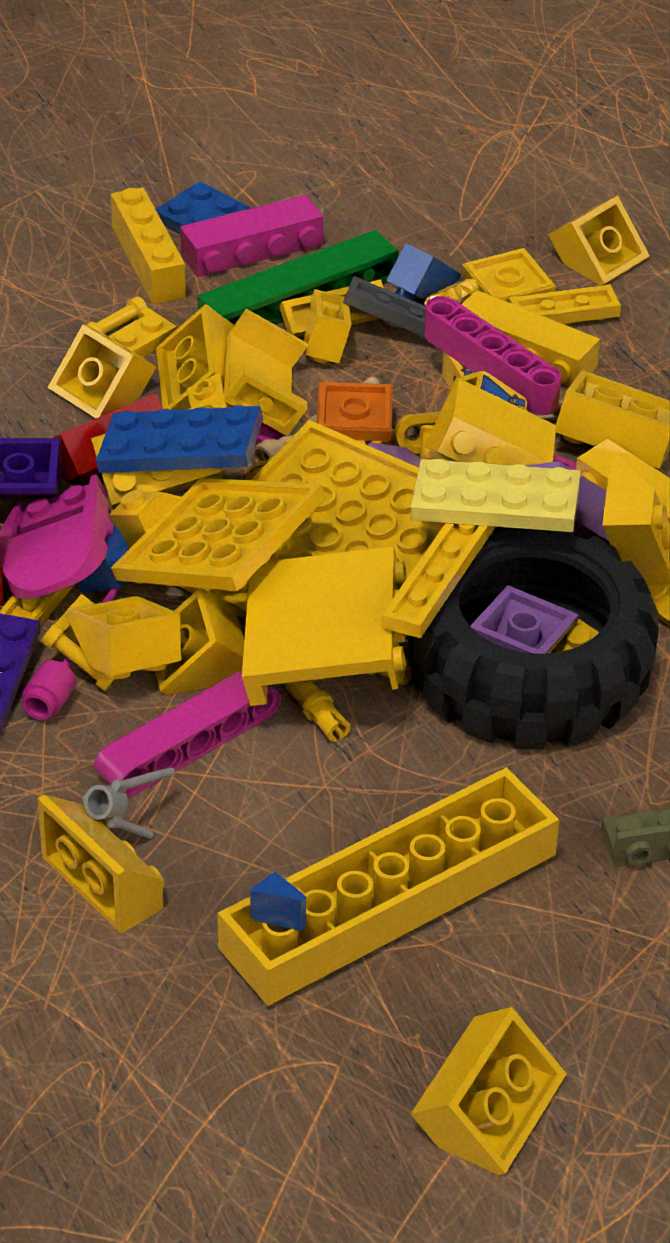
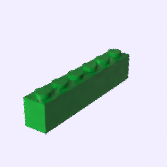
[197,230,399,325]

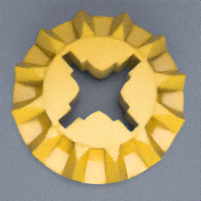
[424,279,479,306]

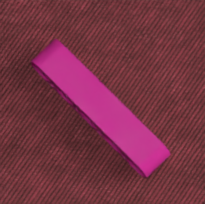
[424,296,561,415]
[94,670,281,797]

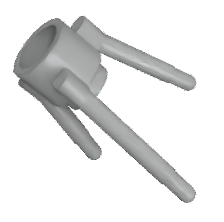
[82,767,175,839]

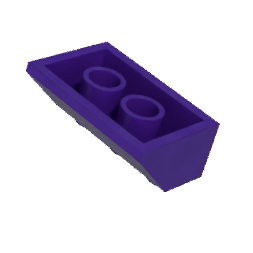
[0,438,62,499]

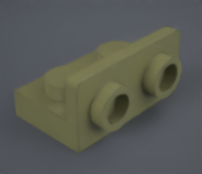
[601,809,670,868]

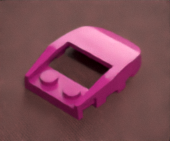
[0,474,114,599]

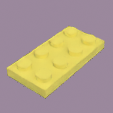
[411,459,581,532]

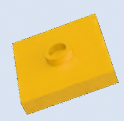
[462,248,556,302]

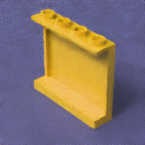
[242,546,407,706]

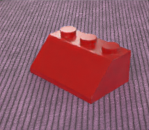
[53,393,163,483]

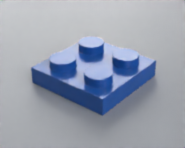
[156,181,250,235]

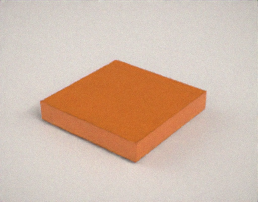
[317,382,393,441]

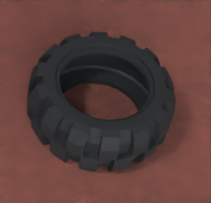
[407,527,659,750]

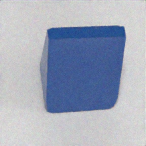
[250,872,306,931]

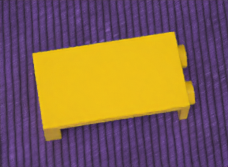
[224,308,308,436]

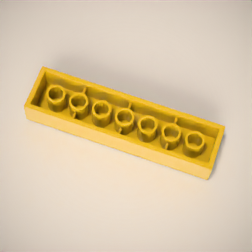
[217,767,559,1006]

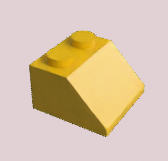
[548,195,650,286]
[47,324,157,418]
[155,588,244,695]
[67,596,181,679]

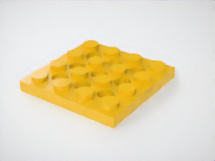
[111,478,326,592]

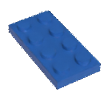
[96,405,263,473]

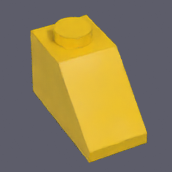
[304,289,352,364]
[109,490,181,549]

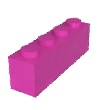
[180,195,324,277]

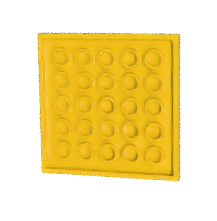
[179,420,445,620]

